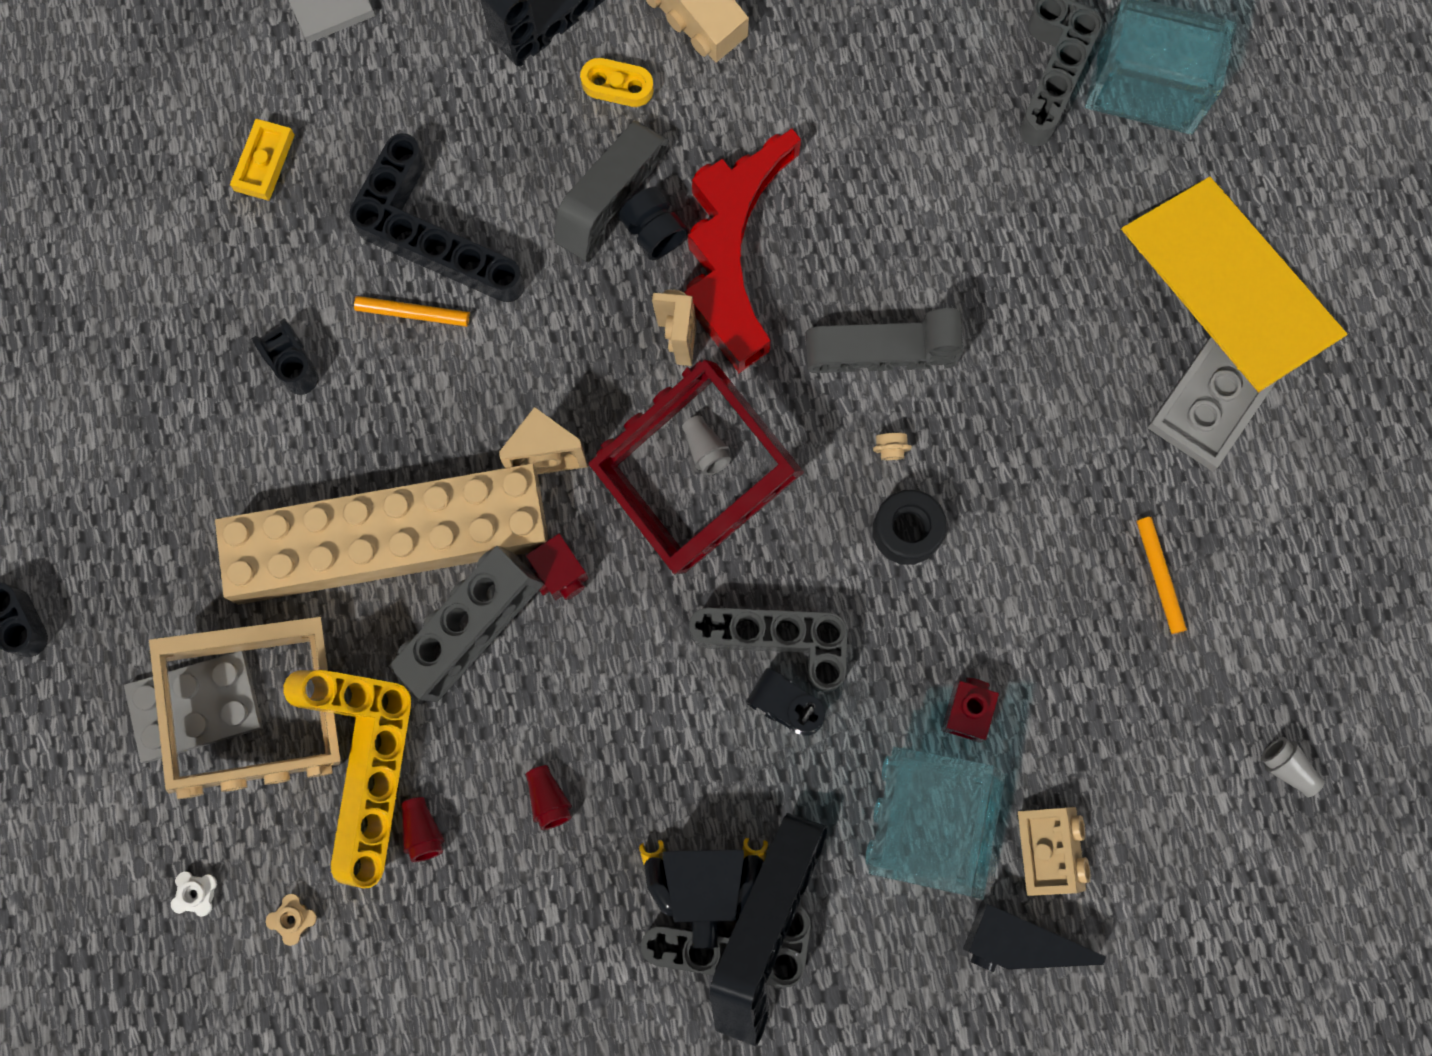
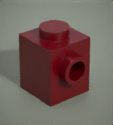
[526,534,588,601]
[941,677,999,743]

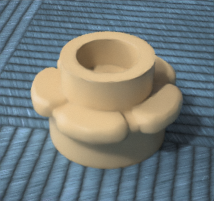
[873,433,912,460]

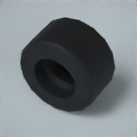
[873,490,947,565]

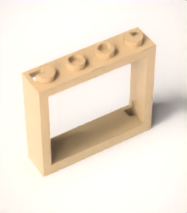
[149,617,341,799]

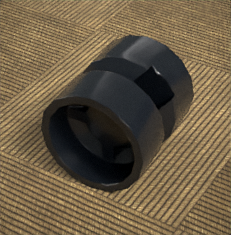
[619,187,689,261]

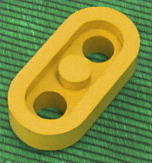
[580,58,654,107]

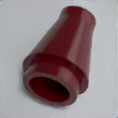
[525,765,572,830]
[401,797,445,862]

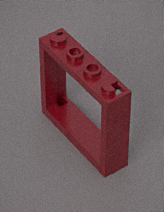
[588,360,804,575]

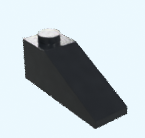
[963,903,1106,972]

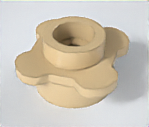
[266,894,317,946]

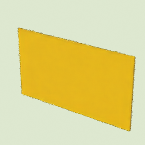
[1121,177,1348,393]

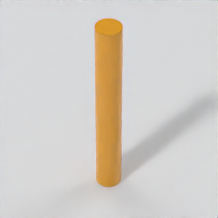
[354,296,470,327]
[1136,517,1187,635]

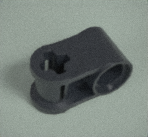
[251,318,318,395]
[746,668,825,736]

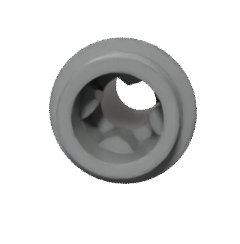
[682,416,731,475]
[1261,737,1325,797]

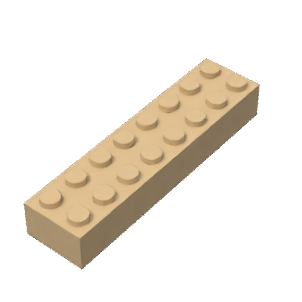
[215,463,548,605]

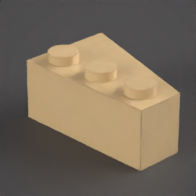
[645,0,749,63]

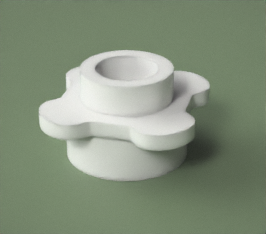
[171,872,217,917]

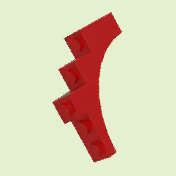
[684,129,801,373]

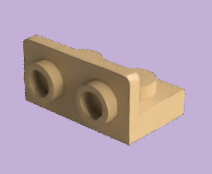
[652,290,697,366]
[1018,807,1091,896]

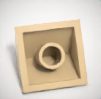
[499,407,588,474]

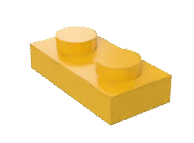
[230,119,295,201]

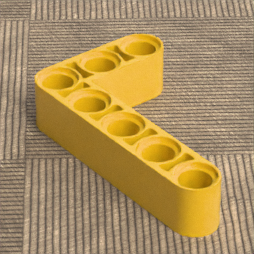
[283,670,411,888]

